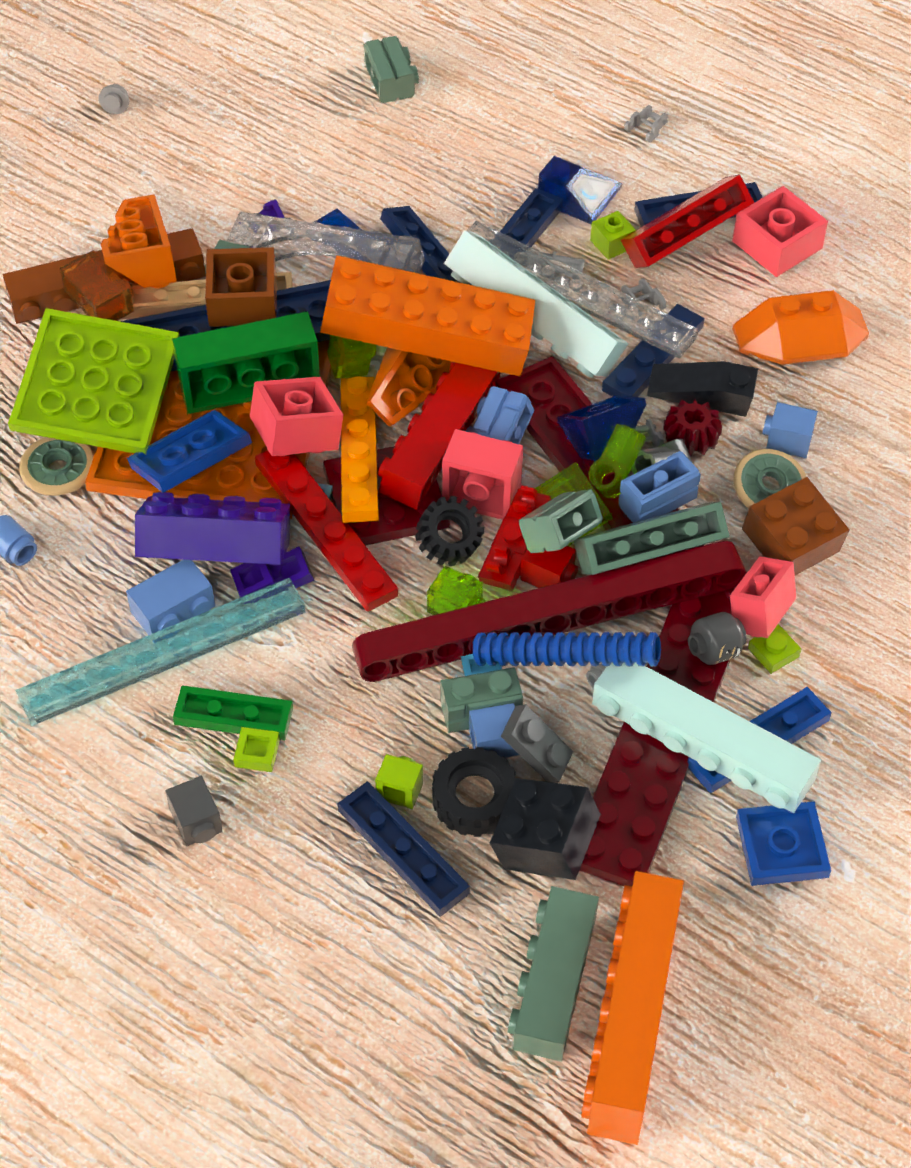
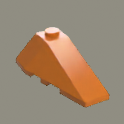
[101,194,177,288]
[366,347,452,426]

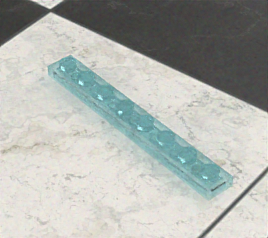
[15,578,306,726]

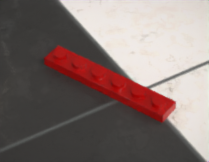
[255,450,398,612]

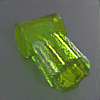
[588,424,646,498]

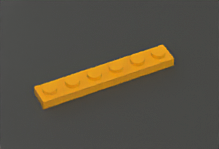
[341,376,379,523]

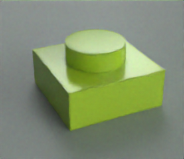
[748,624,801,674]
[233,727,280,772]

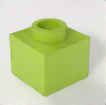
[590,211,636,260]
[375,754,423,810]

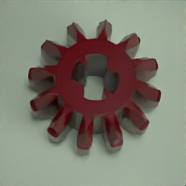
[663,399,722,457]

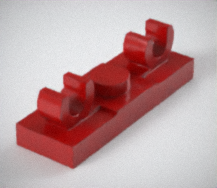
[478,485,552,591]

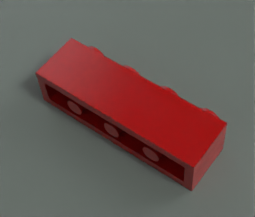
[621,174,754,268]

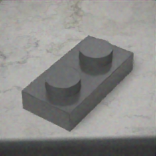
[501,704,573,783]

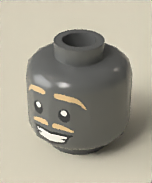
[688,612,746,665]

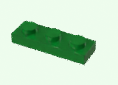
[173,685,293,741]

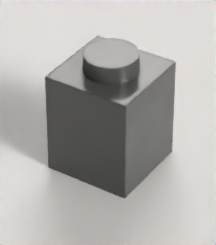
[165,776,223,847]

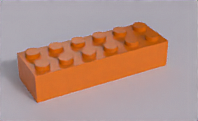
[320,255,536,376]
[581,871,684,1145]

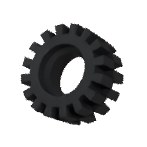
[415,496,485,566]

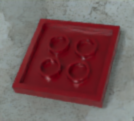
[323,446,450,546]

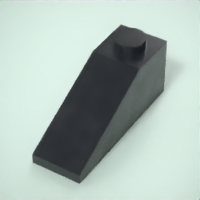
[647,361,758,417]

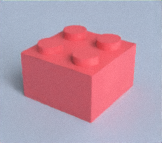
[732,186,828,277]
[250,377,343,456]
[442,429,523,520]

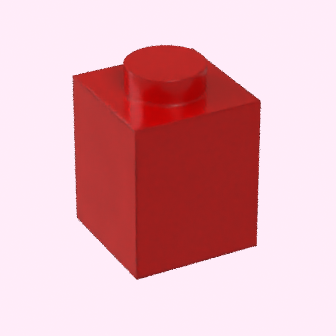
[520,546,579,588]

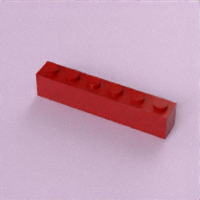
[378,362,502,510]

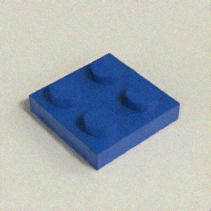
[736,801,832,886]

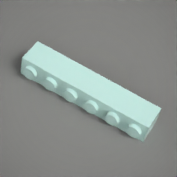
[444,230,629,378]
[592,663,821,813]

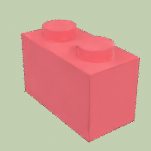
[730,556,796,638]

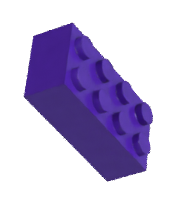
[135,492,290,565]

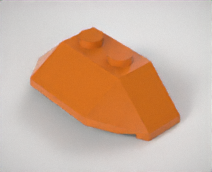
[732,290,869,365]

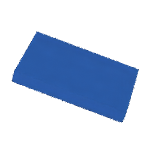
[127,410,252,493]

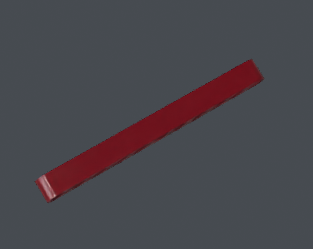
[352,541,747,682]

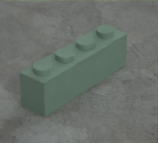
[573,502,730,575]
[507,886,599,1062]

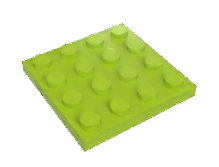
[8,308,179,454]

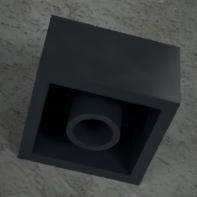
[490,778,601,880]

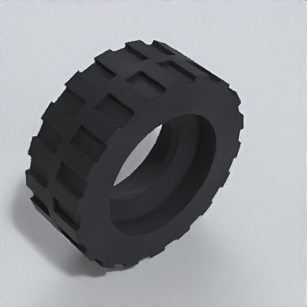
[432,747,516,837]

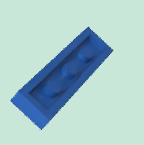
[687,686,832,794]

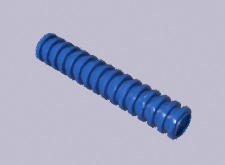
[473,632,661,667]

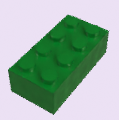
[172,311,320,414]

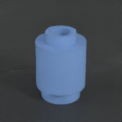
[0,515,37,566]

